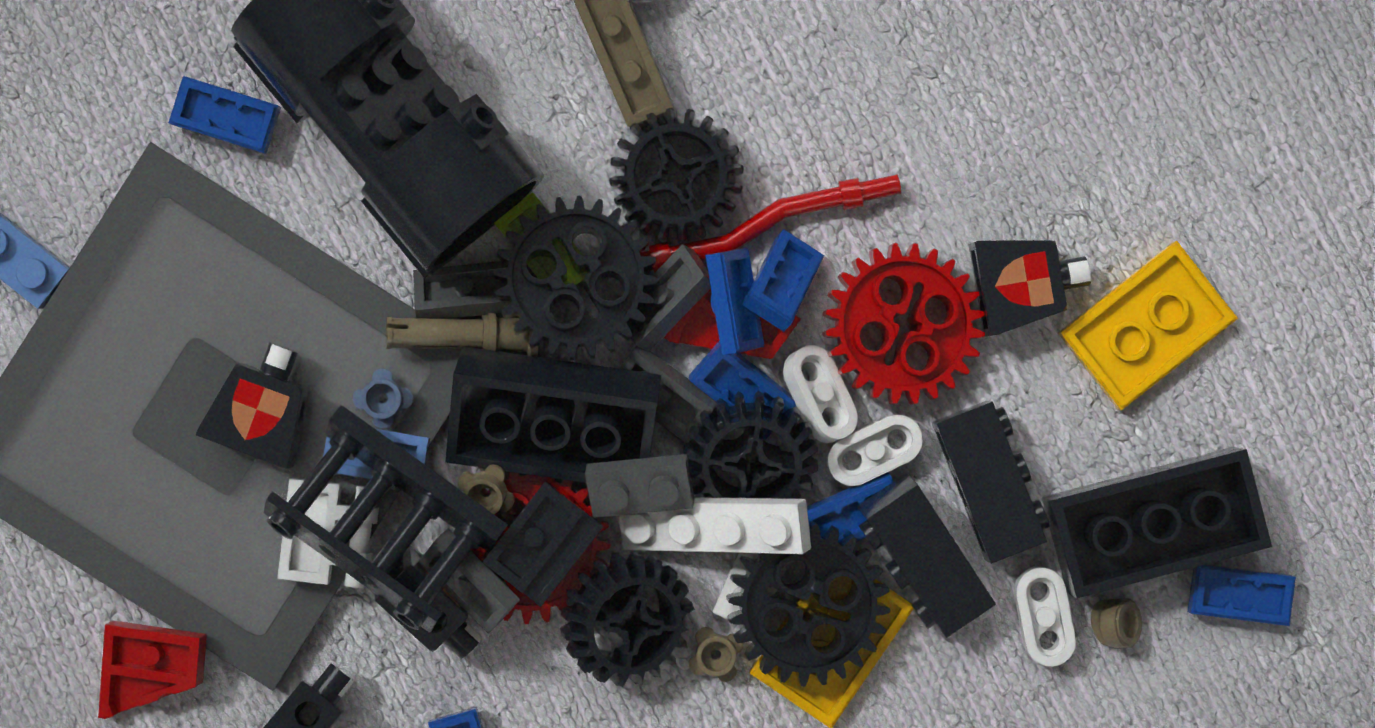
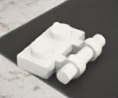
[277,478,379,588]

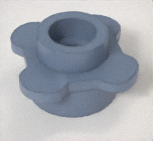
[353,368,413,428]

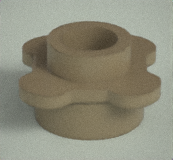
[457,464,515,514]
[689,627,743,682]

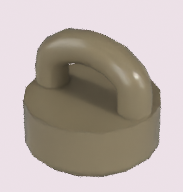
[1091,598,1142,648]

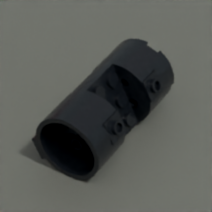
[231,0,544,278]

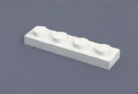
[619,498,811,554]

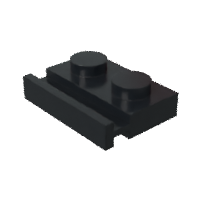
[483,481,603,607]

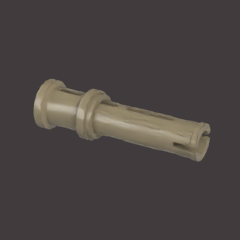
[386,313,539,357]

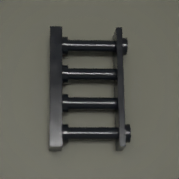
[264,405,508,633]

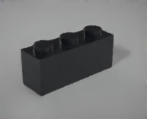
[931,401,1050,564]
[857,473,996,638]

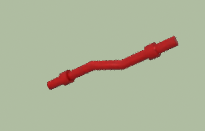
[640,174,901,273]

